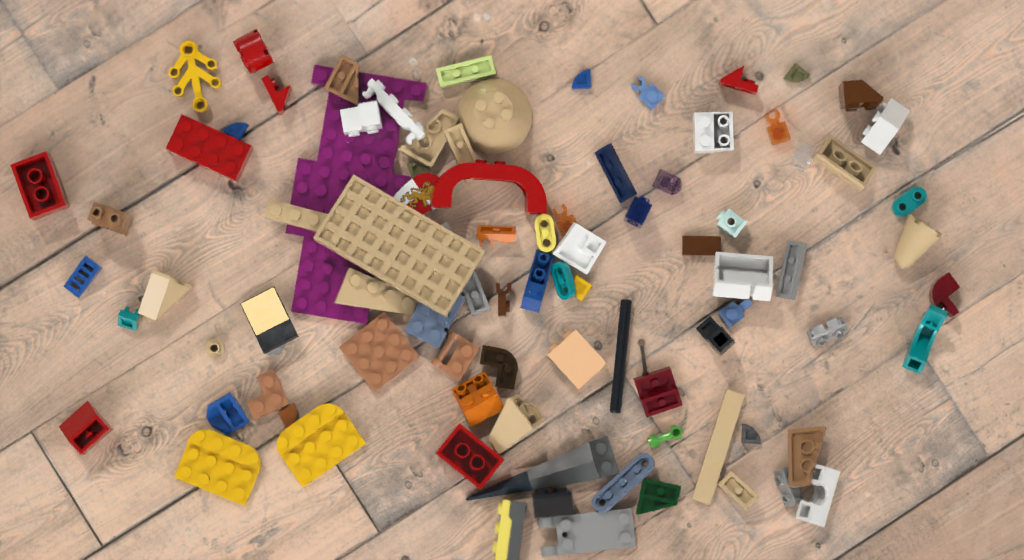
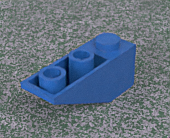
[520,249,554,313]

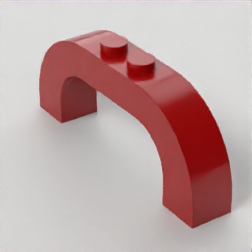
[430,160,547,215]

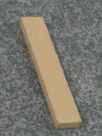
[692,389,745,505]

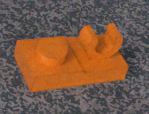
[477,225,516,247]

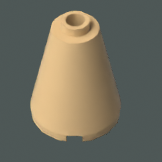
[893,214,942,269]

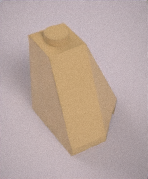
[138,269,194,323]
[488,394,545,454]

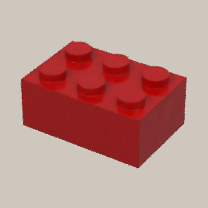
[10,151,70,220]
[435,423,505,490]

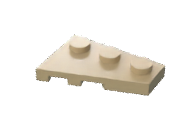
[398,109,459,168]

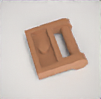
[430,330,480,381]

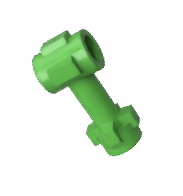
[647,425,683,449]

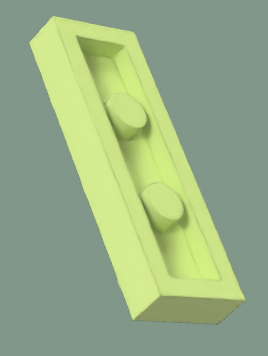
[436,55,496,88]

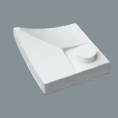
[552,222,606,274]

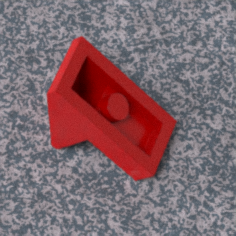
[719,66,759,95]
[261,75,292,115]

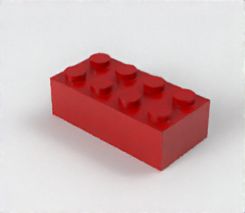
[166,114,254,183]

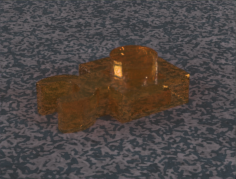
[765,110,791,146]
[552,204,578,237]

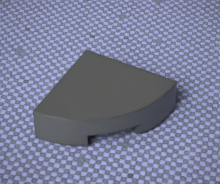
[741,424,761,444]

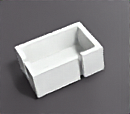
[712,252,773,301]

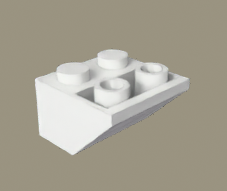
[693,112,734,153]

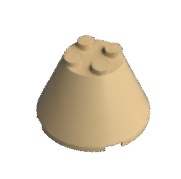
[456,78,532,155]

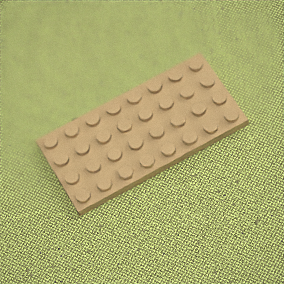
[313,175,486,317]

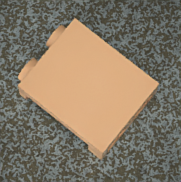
[547,330,607,390]

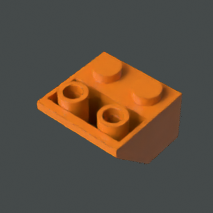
[451,371,504,427]

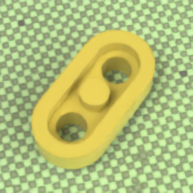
[535,214,556,253]

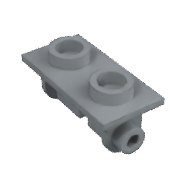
[807,317,848,347]
[773,467,803,508]

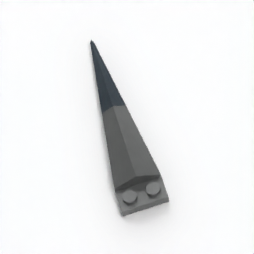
[466,436,619,501]

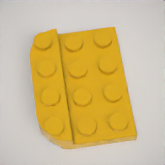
[276,403,366,488]
[174,429,262,506]

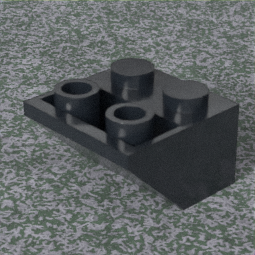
[532,488,573,518]

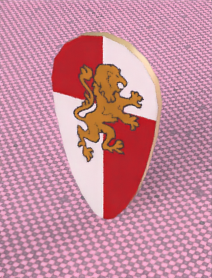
[393,173,439,215]

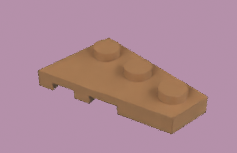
[788,426,827,488]

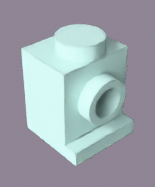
[716,209,747,239]

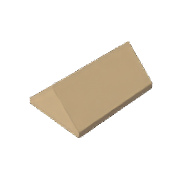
[813,135,877,192]

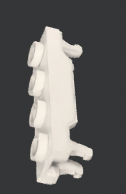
[362,79,425,145]

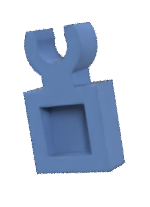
[631,76,665,110]

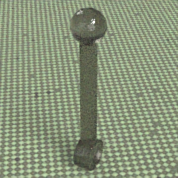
[638,339,649,375]

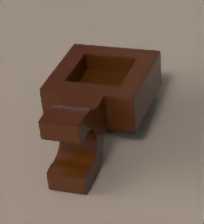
[496,283,511,317]

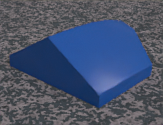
[206,392,250,436]

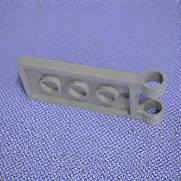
[538,508,636,557]

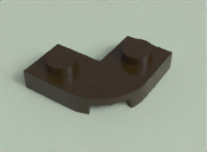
[480,345,518,390]

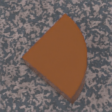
[278,403,297,428]

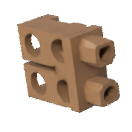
[87,202,133,236]

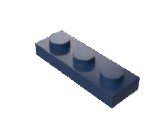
[594,143,637,203]

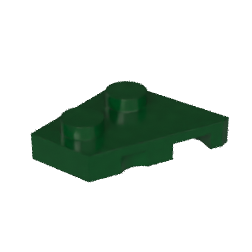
[635,478,681,515]

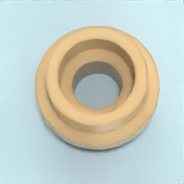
[205,339,225,358]

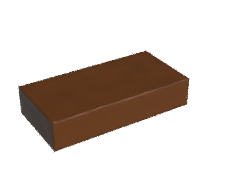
[682,236,721,256]

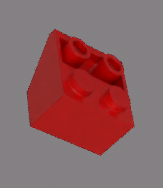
[59,401,113,455]

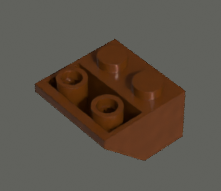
[838,80,884,112]

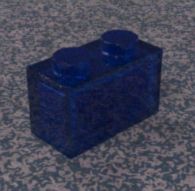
[623,195,652,229]

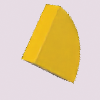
[574,275,592,301]

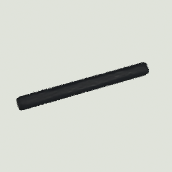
[610,299,632,413]

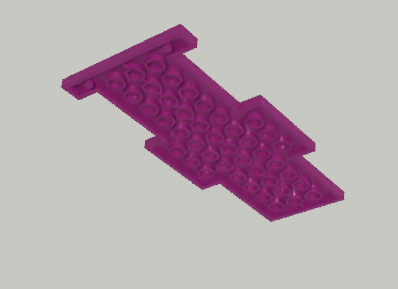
[285,64,427,324]

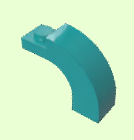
[902,304,948,374]

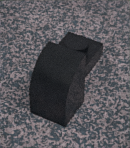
[696,316,735,356]

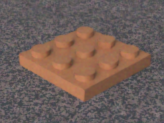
[339,312,420,392]

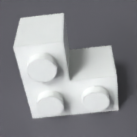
[861,98,910,155]
[340,101,383,137]

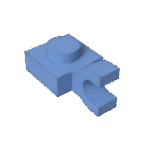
[718,299,752,328]

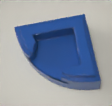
[572,69,591,90]
[223,122,249,141]

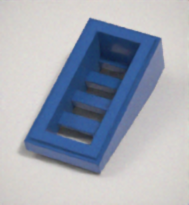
[64,256,102,298]

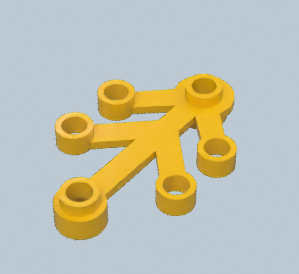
[168,40,222,113]

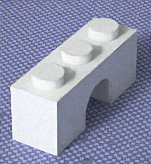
[795,464,840,527]

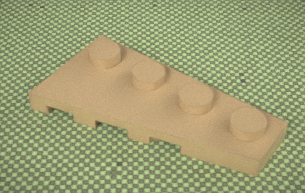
[334,268,418,315]

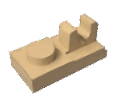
[718,471,760,511]

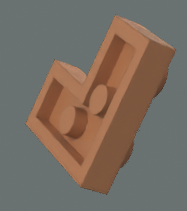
[246,369,289,420]

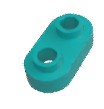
[891,186,927,217]
[551,261,576,300]

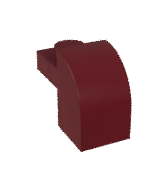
[929,272,961,318]

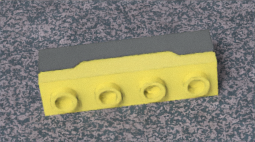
[492,499,526,560]

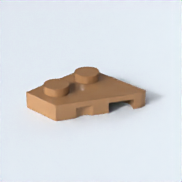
[324,55,359,106]

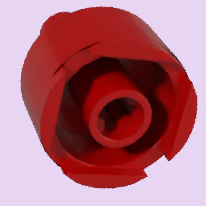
[233,29,274,74]

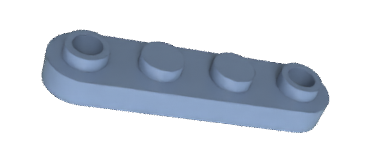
[592,453,655,513]

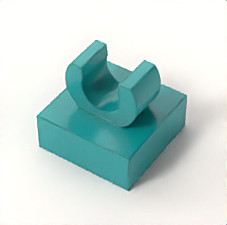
[118,306,139,331]

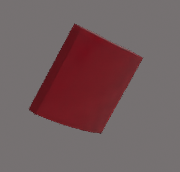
[633,366,683,418]

